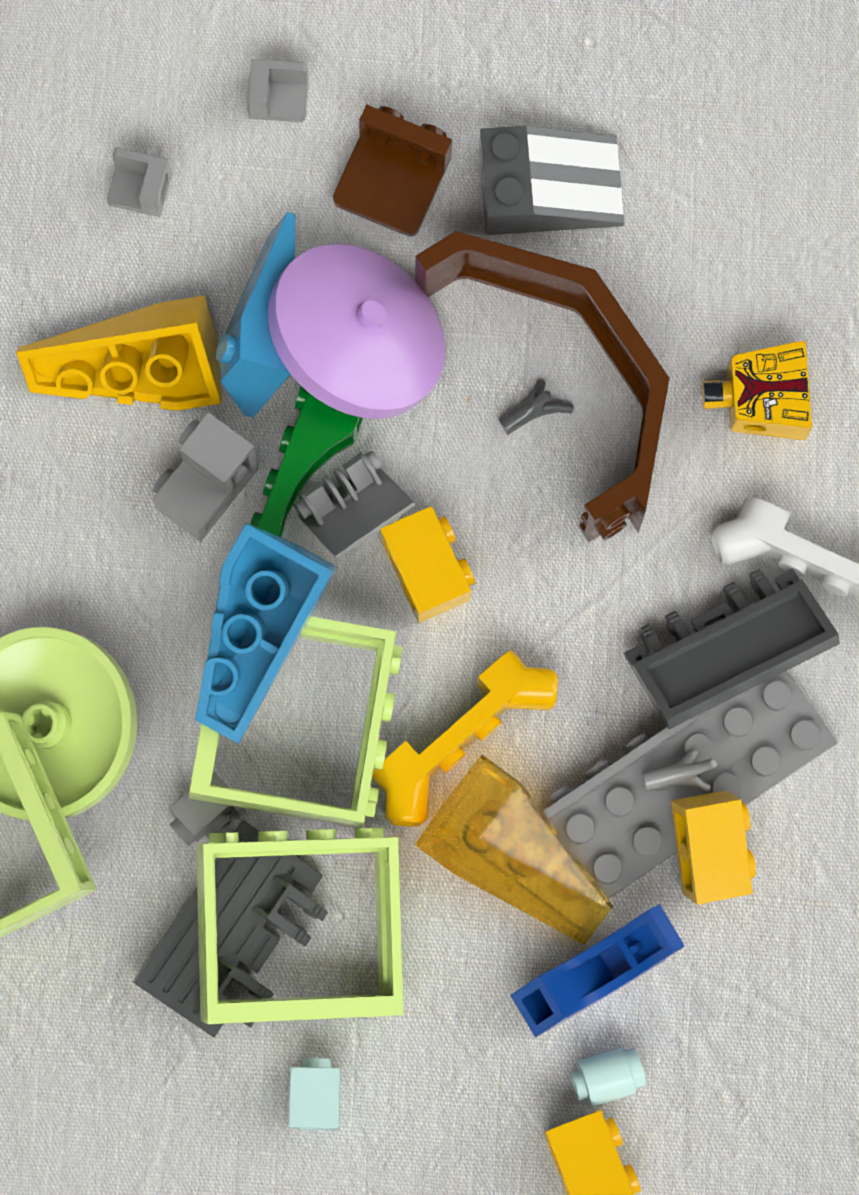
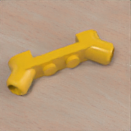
[372,649,558,827]

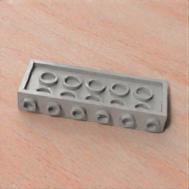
[540,671,838,905]

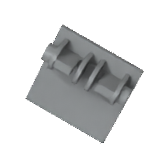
[293,451,415,559]

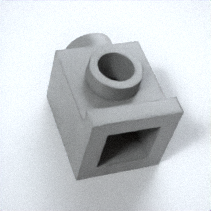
[169,770,246,846]

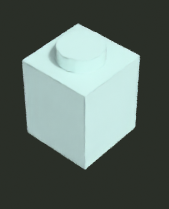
[289,1058,341,1130]

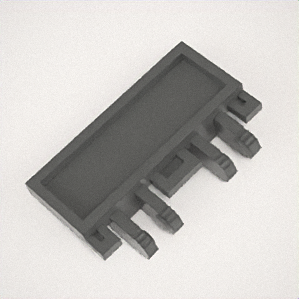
[624,569,840,729]
[132,821,328,1038]

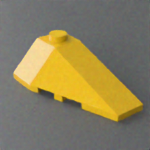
[16,295,222,411]

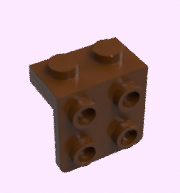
[333,104,452,237]

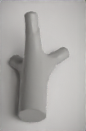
[642,749,717,793]

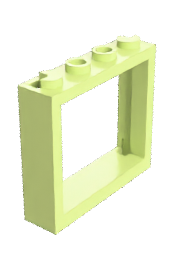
[188,616,402,828]
[0,712,97,938]
[196,828,404,1024]

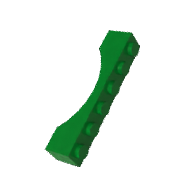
[250,386,363,538]

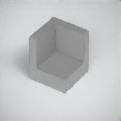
[248,59,308,122]
[107,147,172,217]

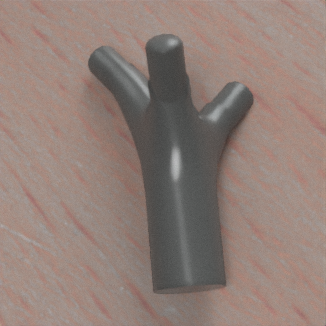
[498,380,574,435]

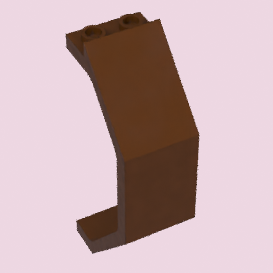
[415,231,670,542]

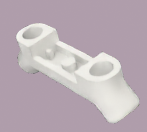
[711,497,859,597]

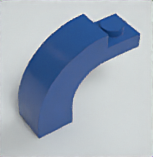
[510,904,685,1038]

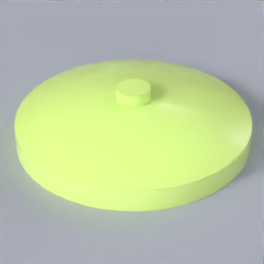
[0,627,137,820]

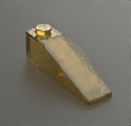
[415,754,613,945]

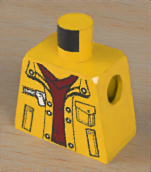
[701,341,812,440]

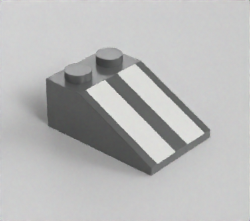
[479,126,624,235]

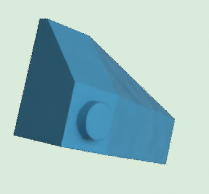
[216,212,296,418]
[195,523,338,744]

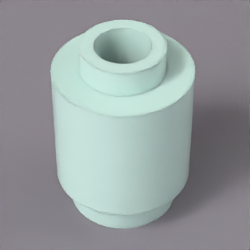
[570,1047,646,1108]

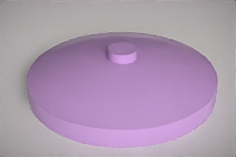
[268,244,445,419]

